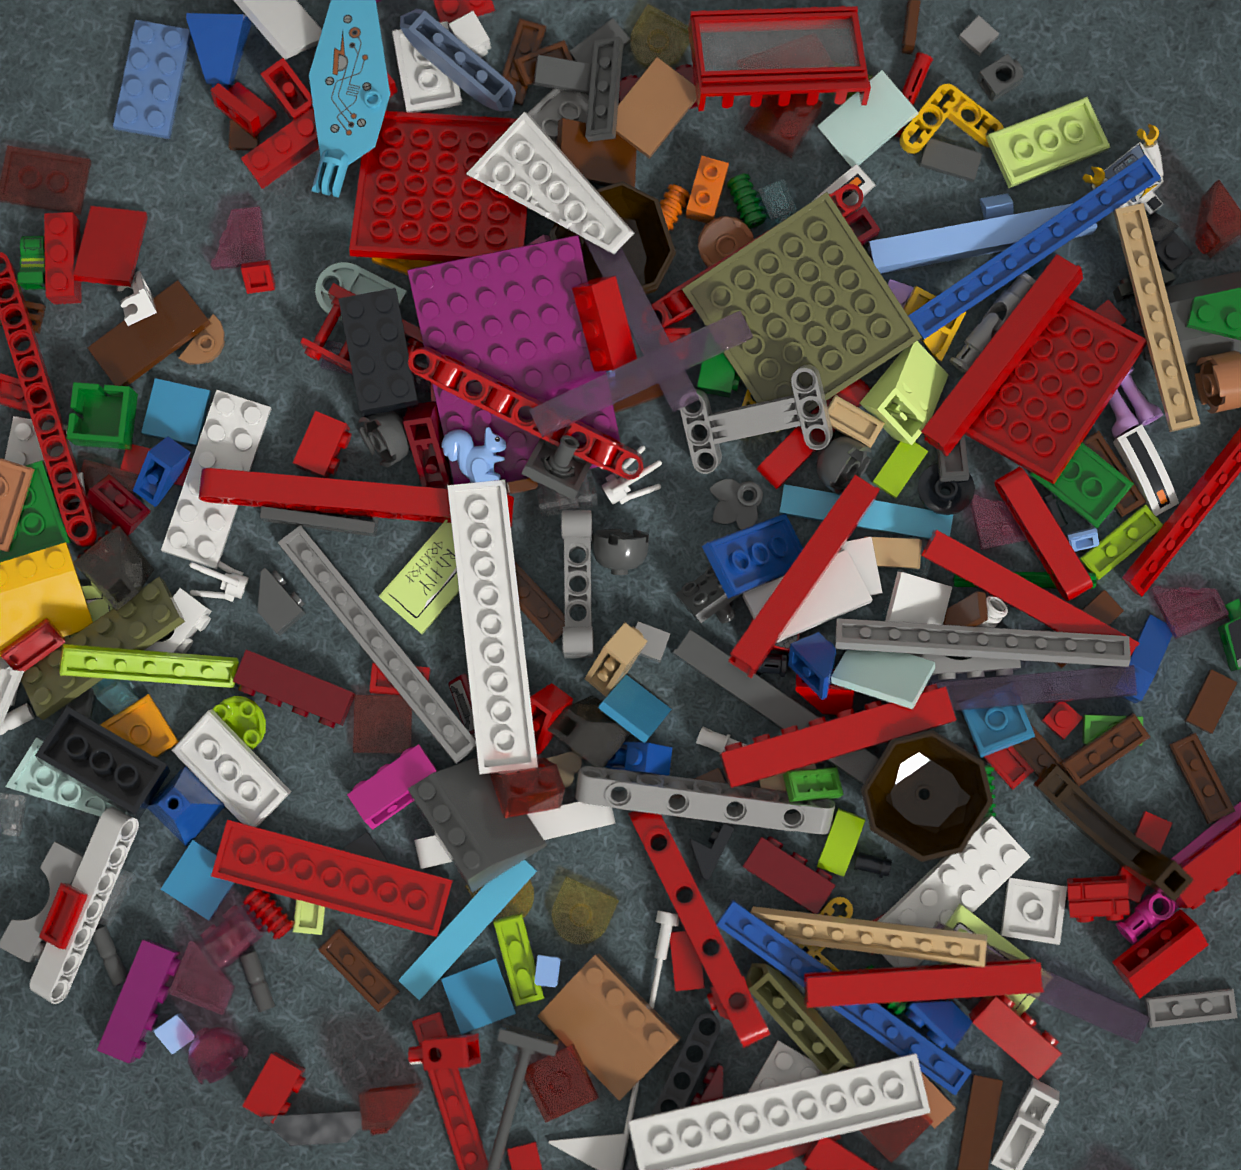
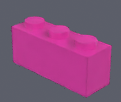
[347,744,438,830]

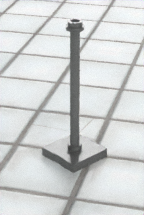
[487,1023,560,1170]

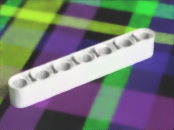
[414,801,616,869]
[30,807,139,1004]

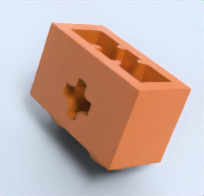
[686,156,729,224]

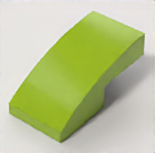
[817,808,865,877]

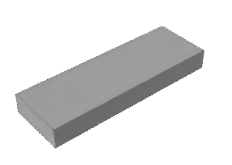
[1145,988,1237,1028]

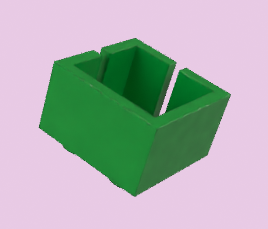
[67,382,138,450]

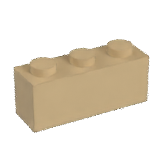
[584,623,648,697]

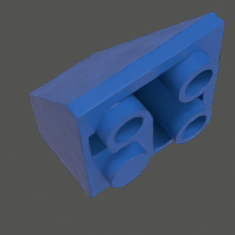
[904,1000,972,1050]

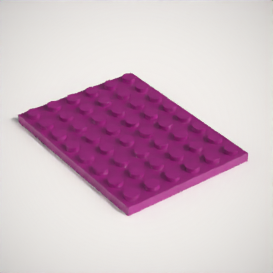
[407,235,625,485]

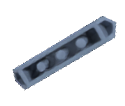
[400,9,516,111]

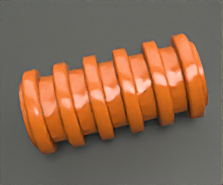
[659,184,690,231]

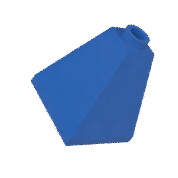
[186,13,252,90]
[147,765,225,847]

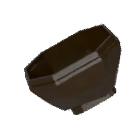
[549,182,676,304]
[861,730,993,862]

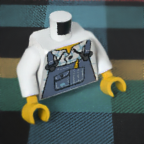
[1083,124,1164,215]

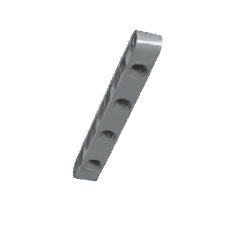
[575,766,835,834]

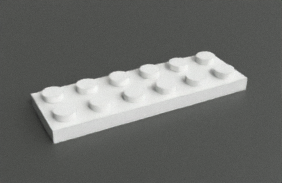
[161,390,271,569]
[877,815,1030,967]

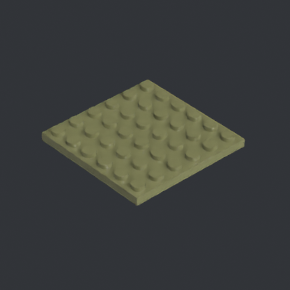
[682,192,922,433]

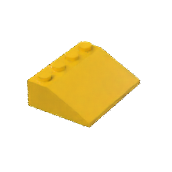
[0,542,93,657]

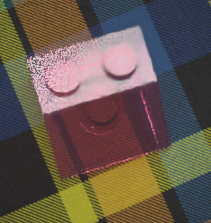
[198,905,267,972]

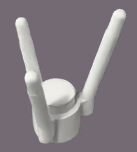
[601,445,662,505]
[189,561,249,602]

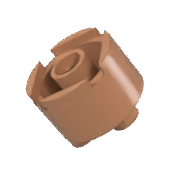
[1195,351,1241,414]

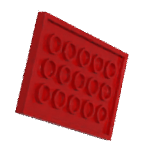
[965,298,1147,484]

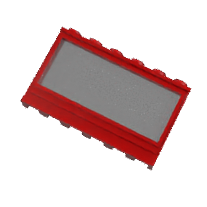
[688,6,871,111]

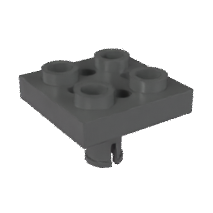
[522,435,592,500]
[675,566,742,623]

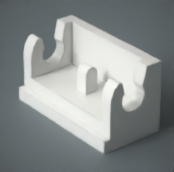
[117,271,157,326]

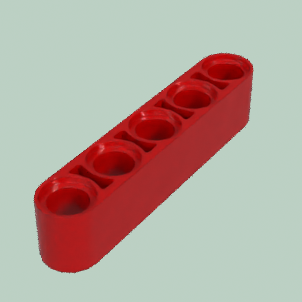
[756,378,871,489]
[994,466,1093,602]

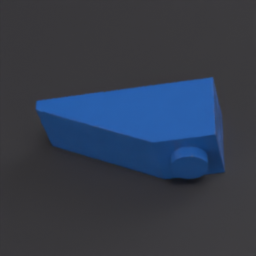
[1109,614,1175,703]

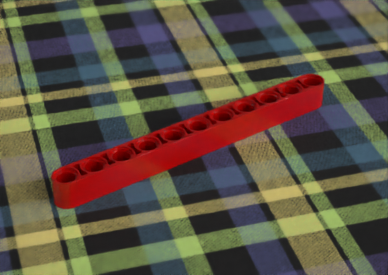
[0,252,97,547]
[198,468,514,527]

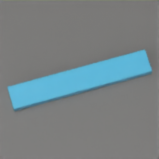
[779,484,953,540]
[398,859,538,1000]

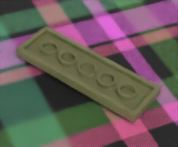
[21,577,185,720]

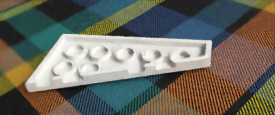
[466,112,634,254]

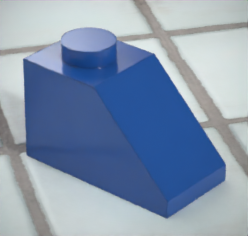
[133,436,191,507]
[788,632,836,699]

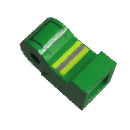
[18,236,46,290]

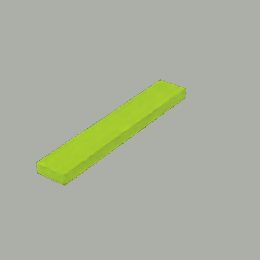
[59,644,239,688]

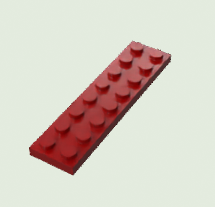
[211,820,453,937]

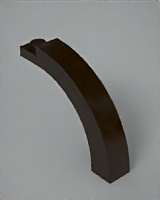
[1033,763,1194,902]

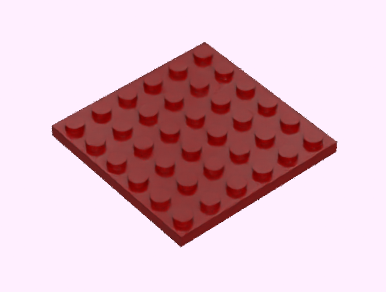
[349,111,528,262]

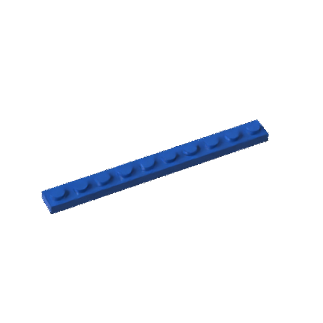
[908,155,1161,340]
[716,900,972,1095]

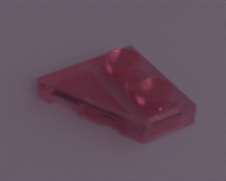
[211,206,267,270]
[970,495,1027,550]
[1151,586,1229,639]
[168,940,235,1015]

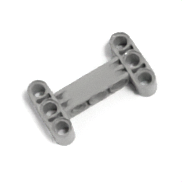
[679,364,833,474]
[562,510,594,658]

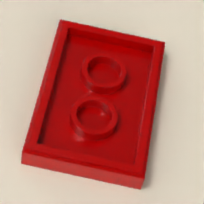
[73,206,148,287]

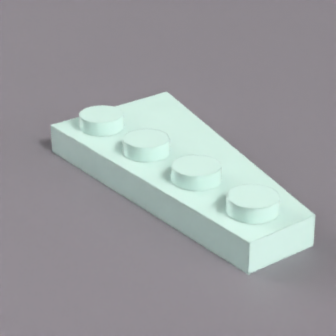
[5,737,125,817]

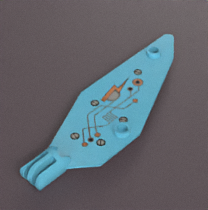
[309,0,390,198]

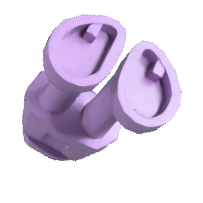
[1109,366,1163,439]

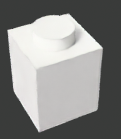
[449,11,491,58]

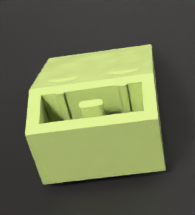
[860,341,948,445]

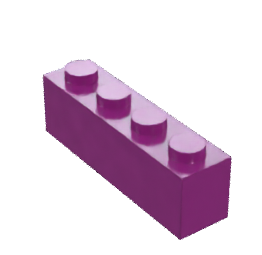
[97,939,181,1063]

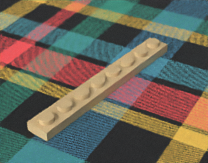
[1113,203,1200,432]
[751,906,987,967]

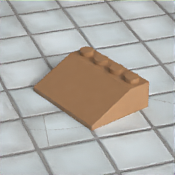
[537,954,682,1101]

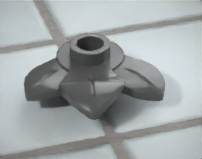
[710,479,763,530]

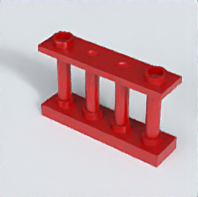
[300,283,424,374]

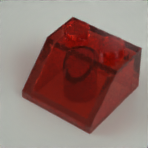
[744,93,823,159]
[1195,180,1241,259]
[489,758,565,818]
[359,1082,424,1135]

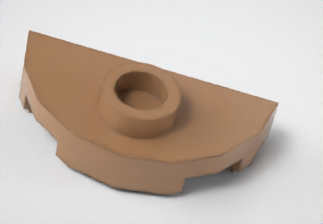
[179,314,225,365]

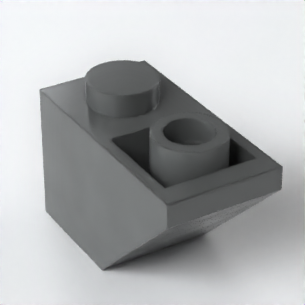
[258,568,306,636]

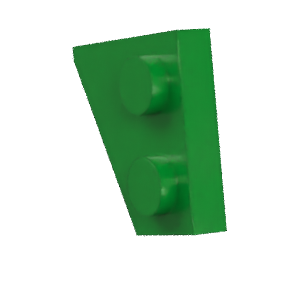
[1186,287,1241,341]

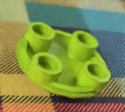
[213,696,266,750]

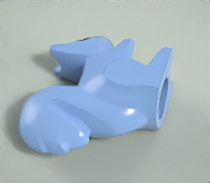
[442,427,507,483]

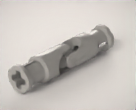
[949,272,1036,374]

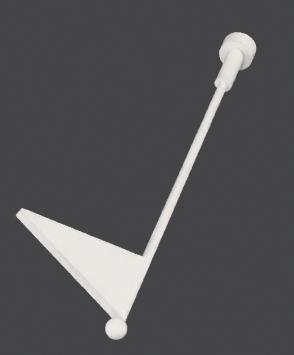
[549,910,680,1170]

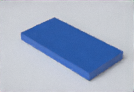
[702,514,803,599]

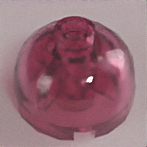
[187,1027,248,1084]

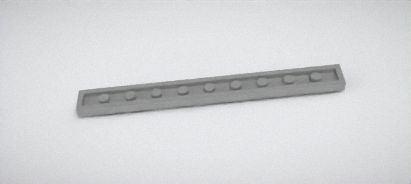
[278,525,476,763]
[835,618,1130,667]

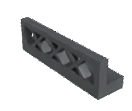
[260,506,379,537]

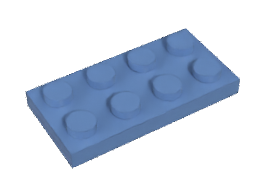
[113,20,191,139]

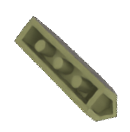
[745,963,856,1074]

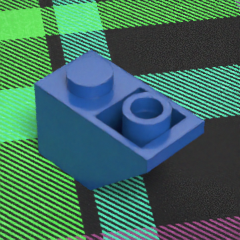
[604,741,672,776]

